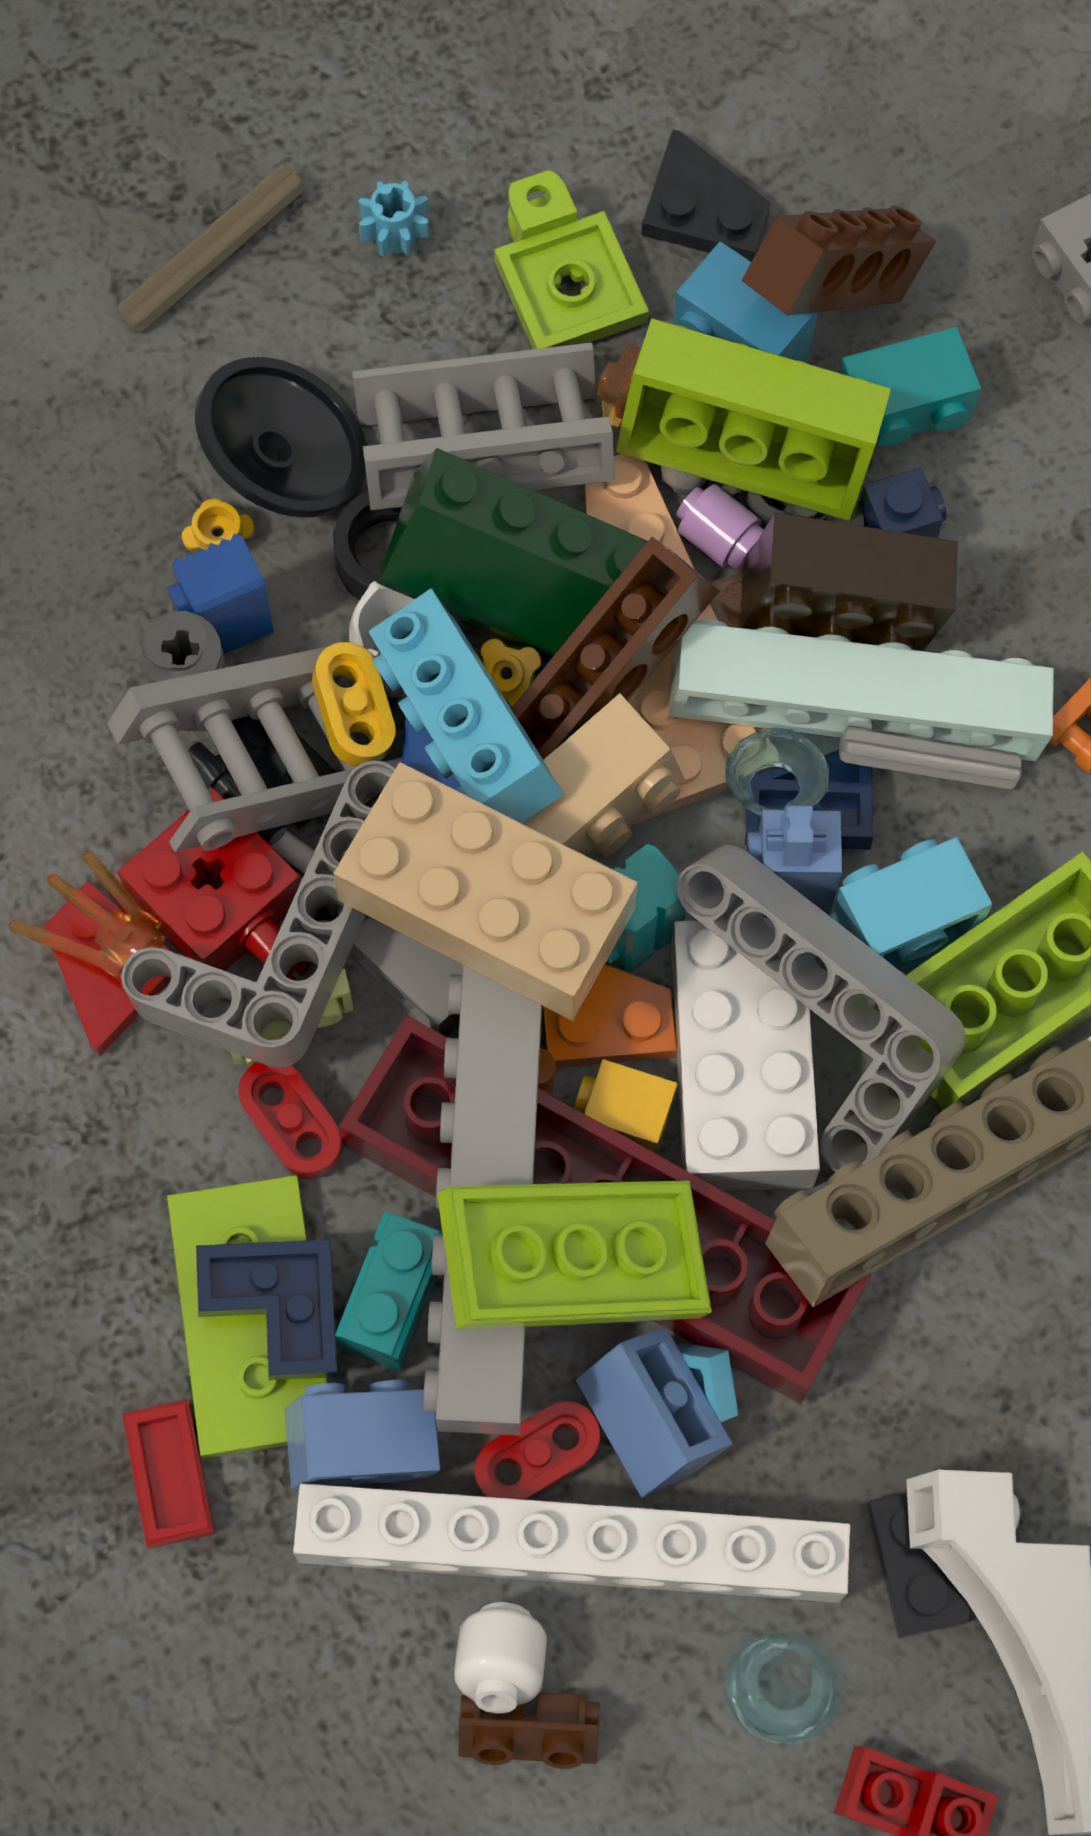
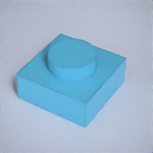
[676,1343,738,1422]

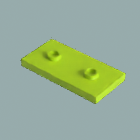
[167,1175,328,1459]
[437,1181,712,1330]

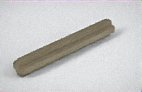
[117,164,303,333]

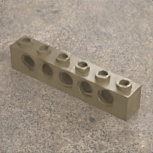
[765,1038,1091,1307]

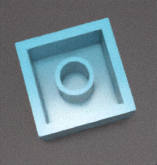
[831,837,992,975]

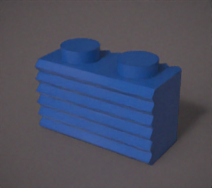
[166,533,274,654]

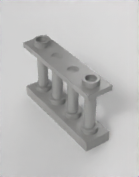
[352,342,615,510]
[107,646,402,852]

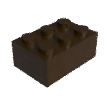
[739,513,958,651]

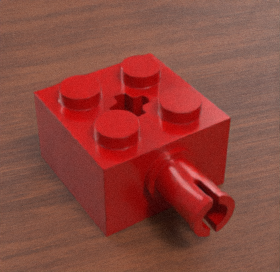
[117,788,312,981]

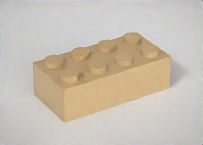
[333,762,638,1021]

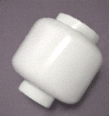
[454,1602,547,1713]

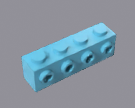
[368,589,565,824]

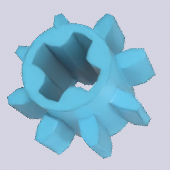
[358,180,429,256]

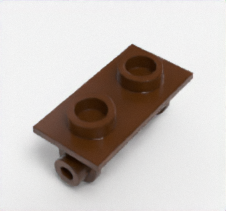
[459,1692,600,1769]

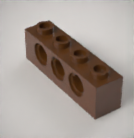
[741,205,936,316]
[511,537,720,760]

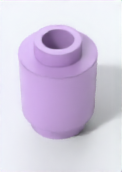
[677,484,764,573]

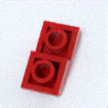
[834,1746,998,1836]

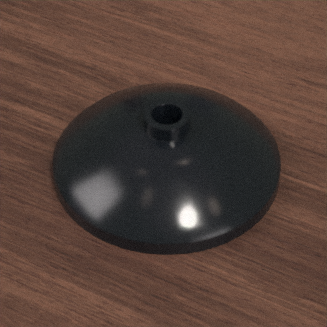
[195,357,367,518]

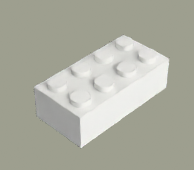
[671,918,820,1191]

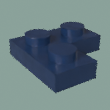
[196,1240,337,1380]

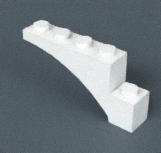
[907,1470,1091,1835]

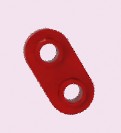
[238,1062,343,1179]
[475,1401,600,1500]

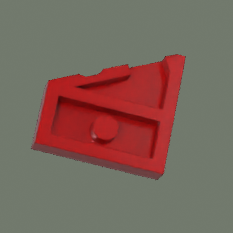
[44,881,172,1056]

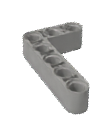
[121,761,395,1068]
[677,845,966,1172]

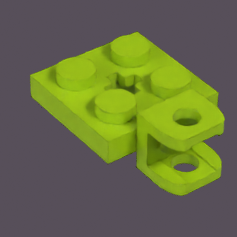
[494,170,649,349]

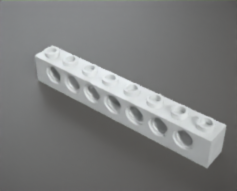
[293,1483,850,1603]

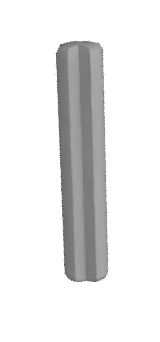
[839,726,1022,789]

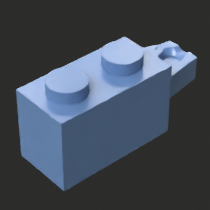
[746,805,842,914]

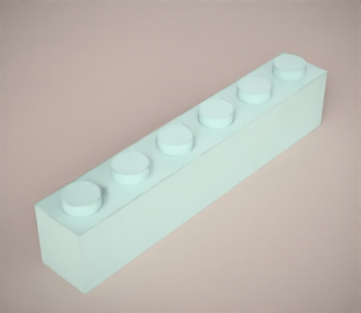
[668,619,1054,762]

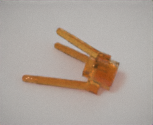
[9,850,165,979]

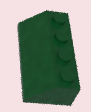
[377,448,648,658]

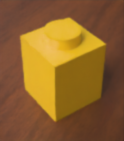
[574,1059,677,1154]

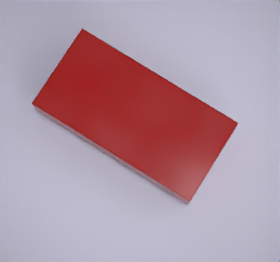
[122,1399,215,1549]

